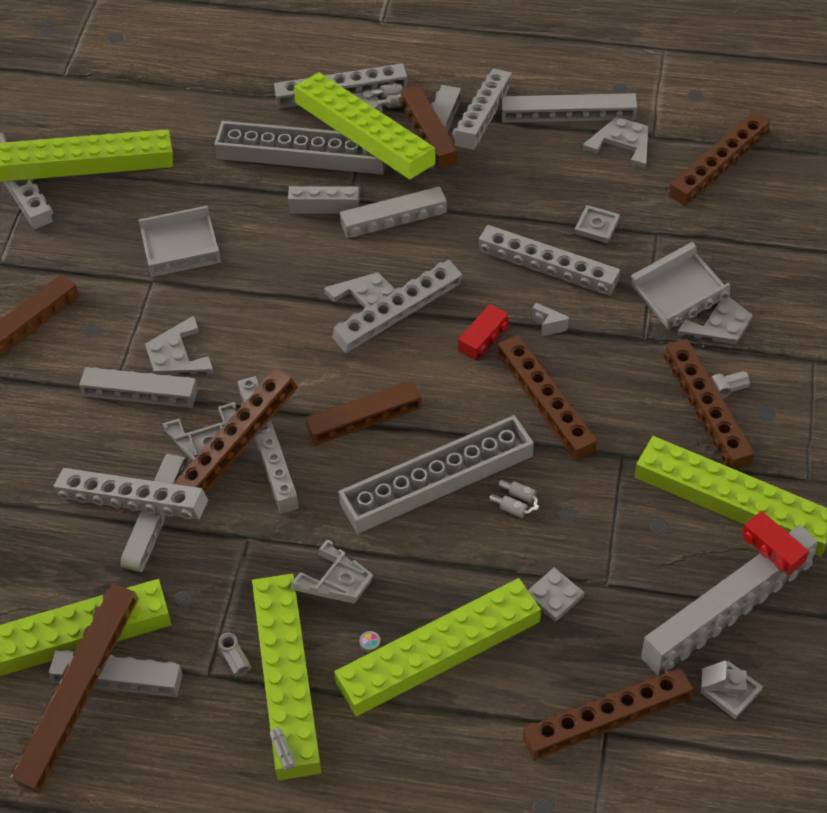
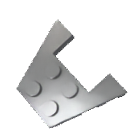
[583,117,648,168]
[324,272,395,323]
[678,296,753,344]
[145,316,214,375]
[163,402,236,461]
[290,539,373,604]

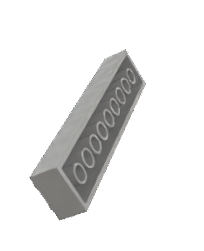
[214,121,386,174]
[338,415,534,534]
[641,525,818,676]

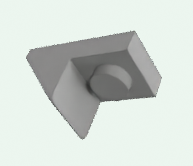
[532,303,569,336]
[701,661,747,694]

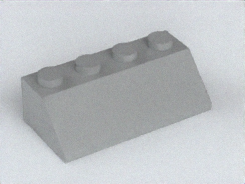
[288,186,361,214]

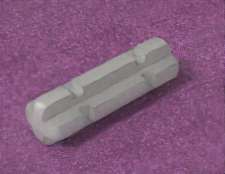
[270,728,295,770]

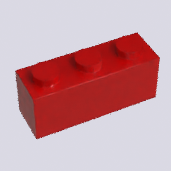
[458,304,509,361]
[742,511,809,576]

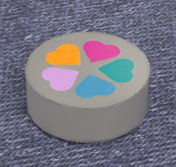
[359,631,381,653]

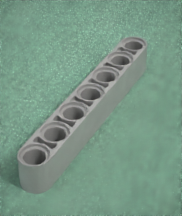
[120,454,187,572]

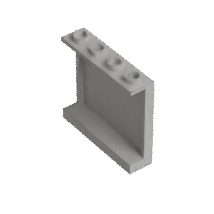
[139,206,221,277]
[631,242,730,330]

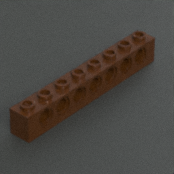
[669,111,770,206]
[498,335,597,462]
[664,339,755,470]
[173,367,298,494]
[523,668,693,761]

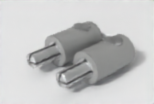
[371,84,402,108]
[490,480,539,518]

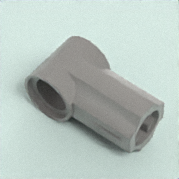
[711,371,750,399]
[218,633,251,677]

